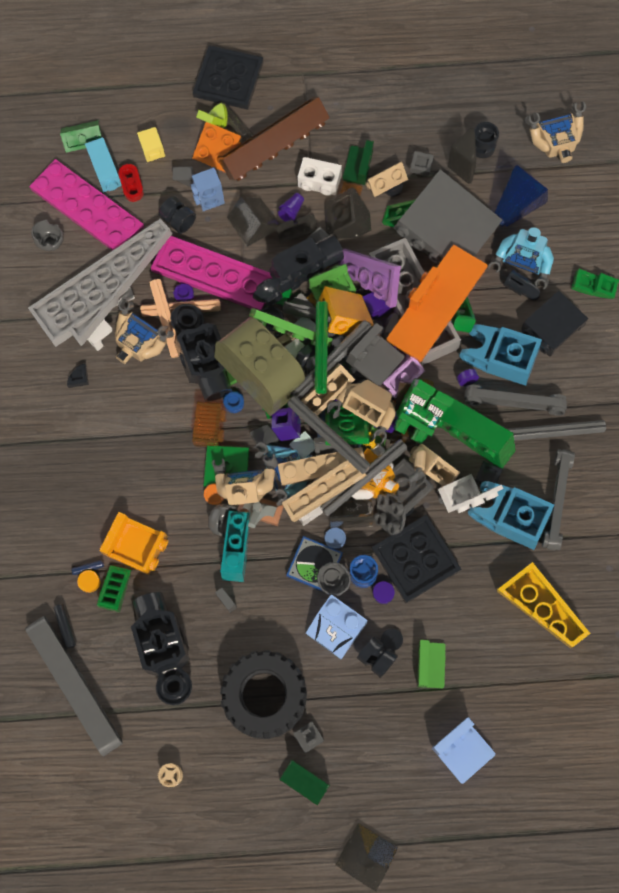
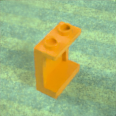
[318,286,374,336]
[99,512,169,575]

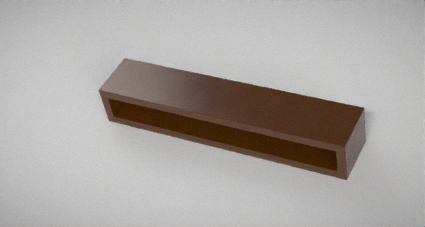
[218,97,330,181]

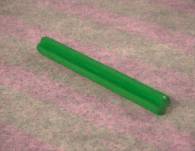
[315,301,328,394]

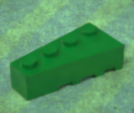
[437,393,516,469]

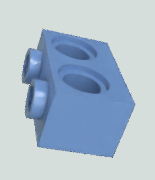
[190,168,225,211]

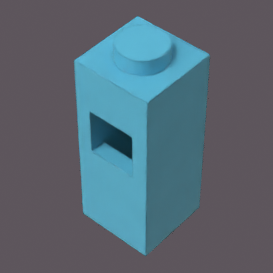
[85,137,122,192]

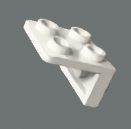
[438,474,503,513]

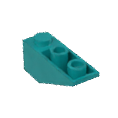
[220,511,250,582]

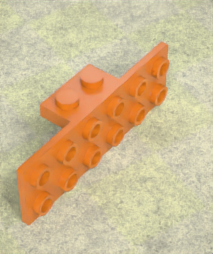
[387,245,488,362]

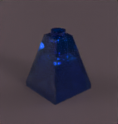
[495,165,548,227]

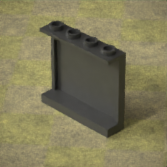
[394,169,502,264]

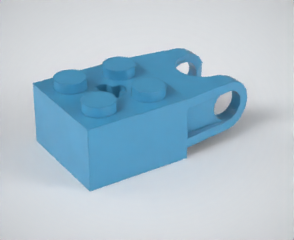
[459,324,542,386]
[468,481,554,550]

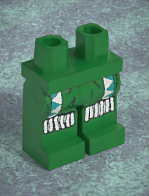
[393,378,454,444]

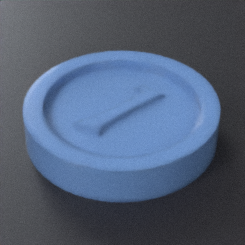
[325,528,346,549]

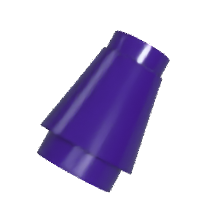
[278,193,304,222]

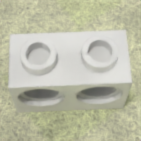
[298,157,342,195]

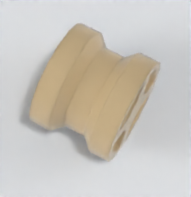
[158,763,183,787]

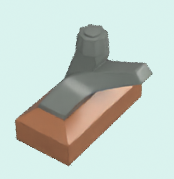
[238,498,284,528]

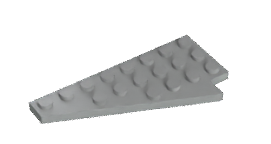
[28,219,172,347]

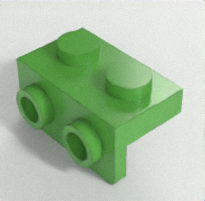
[309,264,356,303]

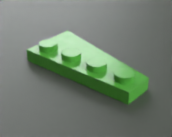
[249,308,333,347]

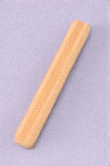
[150,279,179,358]
[140,299,221,317]

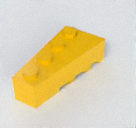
[497,562,590,648]

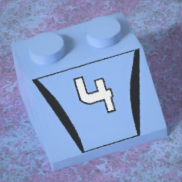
[306,594,367,659]

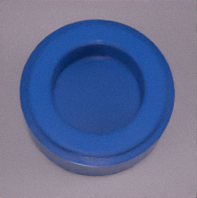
[223,391,244,413]

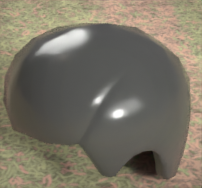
[31,220,64,251]
[208,504,238,536]
[317,562,351,596]

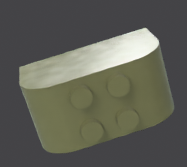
[214,317,305,416]

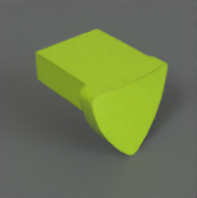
[196,103,227,128]

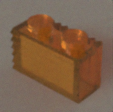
[192,401,227,447]

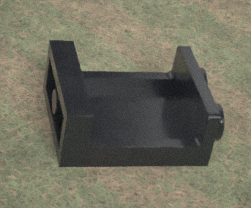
[521,291,589,357]

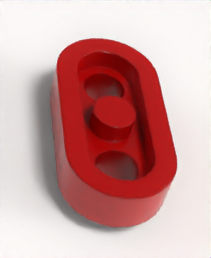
[119,164,144,202]

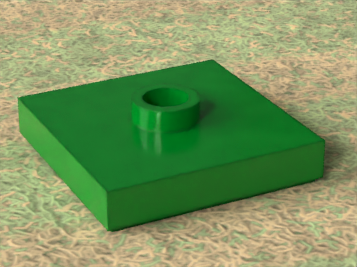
[204,446,249,488]

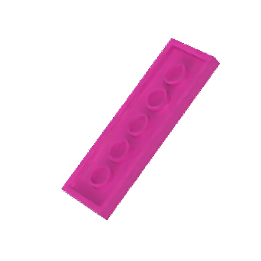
[29,159,144,251]
[151,236,273,311]

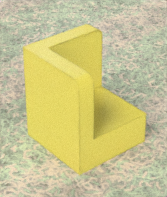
[137,127,165,162]

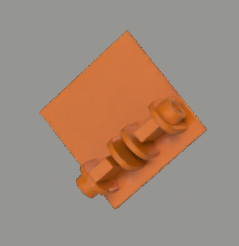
[192,122,241,172]

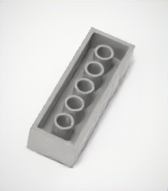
[369,238,461,365]

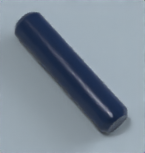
[71,560,104,575]

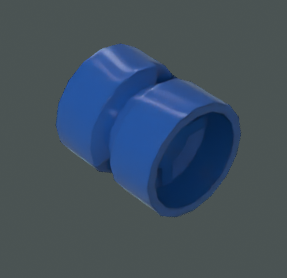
[349,555,378,588]

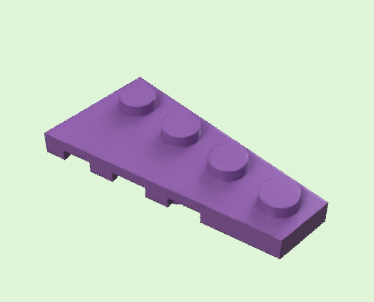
[338,249,401,308]

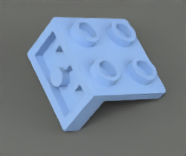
[432,717,495,784]

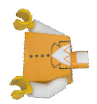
[351,432,399,500]

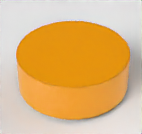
[77,570,100,593]

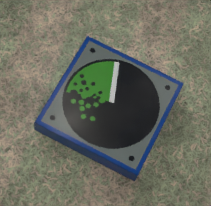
[286,536,343,593]

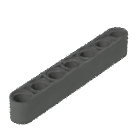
[25,616,123,757]

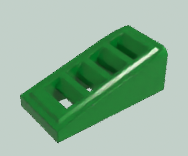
[450,297,476,333]
[97,565,131,613]

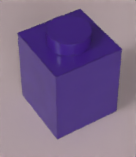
[363,292,393,320]
[272,408,301,441]

